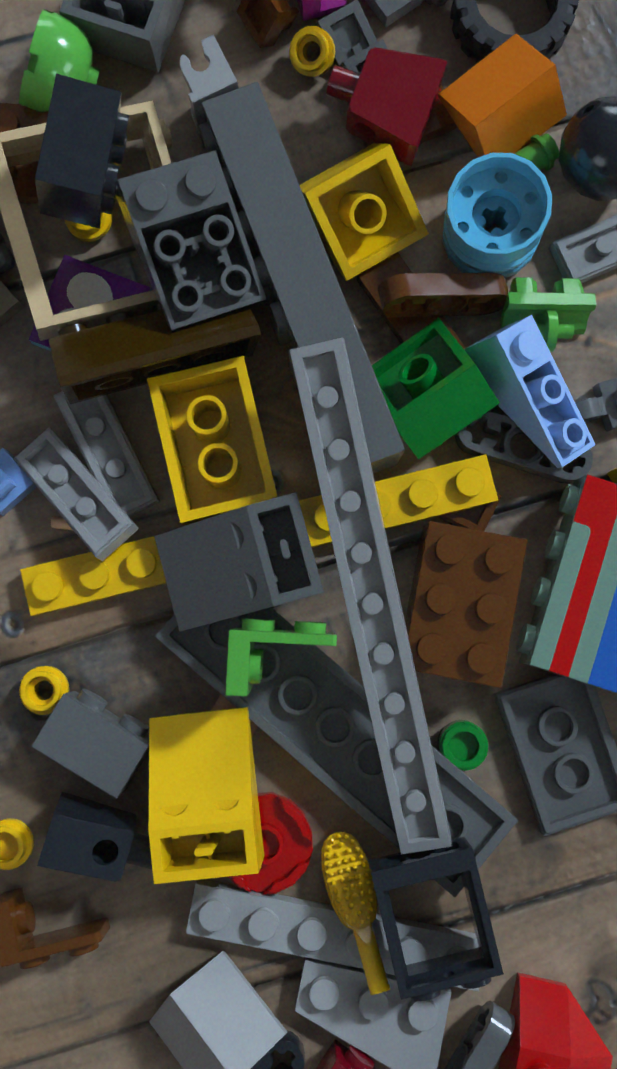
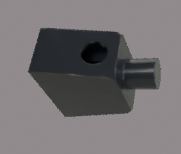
[37,792,152,882]

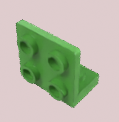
[225,618,337,696]

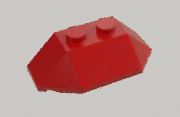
[498,972,613,1069]

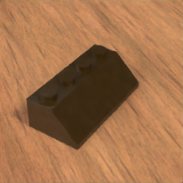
[48,304,261,405]

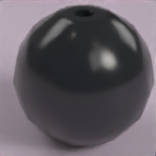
[559,96,617,201]

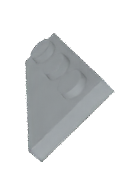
[295,957,451,1069]

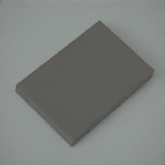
[493,673,617,836]

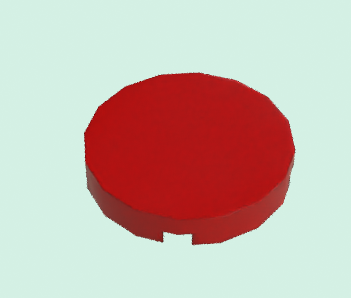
[228,792,313,894]

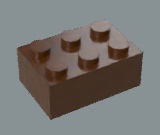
[405,521,528,688]

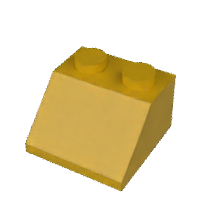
[299,143,429,281]

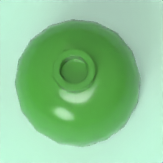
[19,9,101,112]

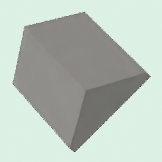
[149,951,287,1069]

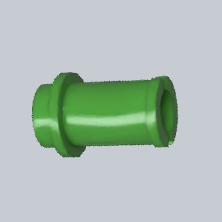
[514,133,559,170]

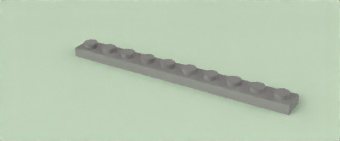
[290,338,452,854]

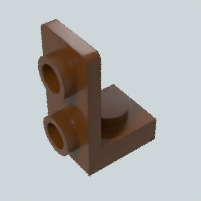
[0,887,110,969]

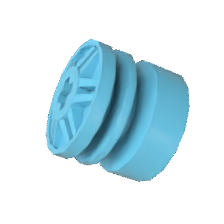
[442,153,552,278]

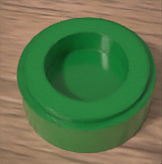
[437,720,488,771]

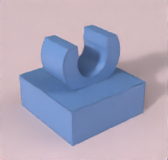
[0,448,37,516]

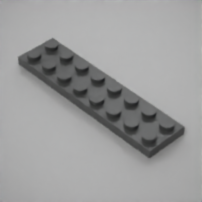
[155,607,519,897]

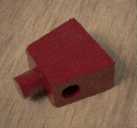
[326,47,447,166]

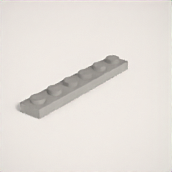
[186,879,479,992]

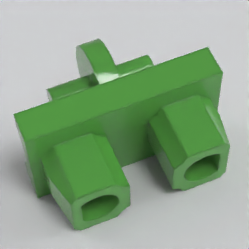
[500,277,596,352]

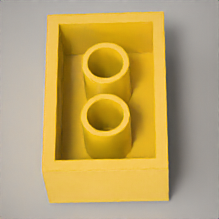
[147,356,278,526]

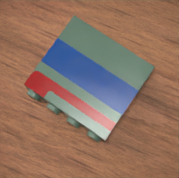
[516,474,617,693]

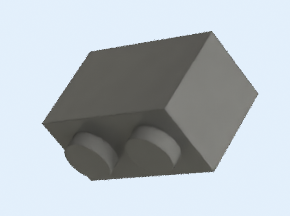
[31,689,149,799]

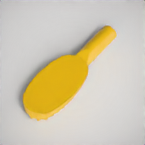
[321,832,390,996]

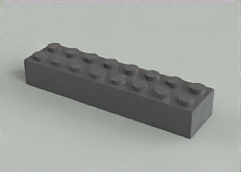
[198,81,405,475]

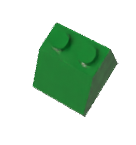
[372,317,500,459]

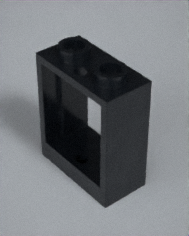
[368,837,504,1001]

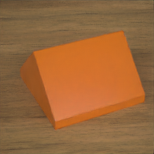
[437,34,567,157]

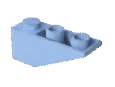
[464,315,596,468]

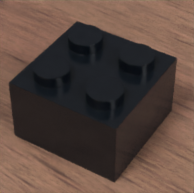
[35,73,129,229]

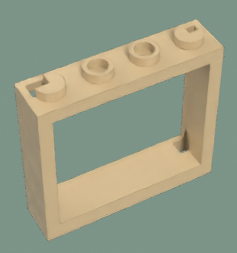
[0,101,172,341]

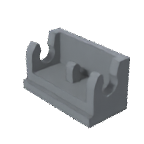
[180,34,238,150]

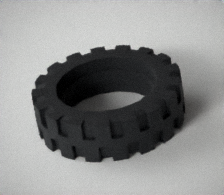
[450,0,579,64]

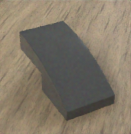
[315,0,388,74]

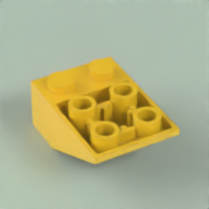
[148,707,264,884]

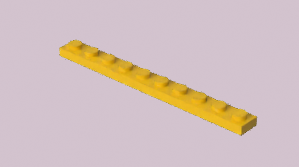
[20,454,498,616]

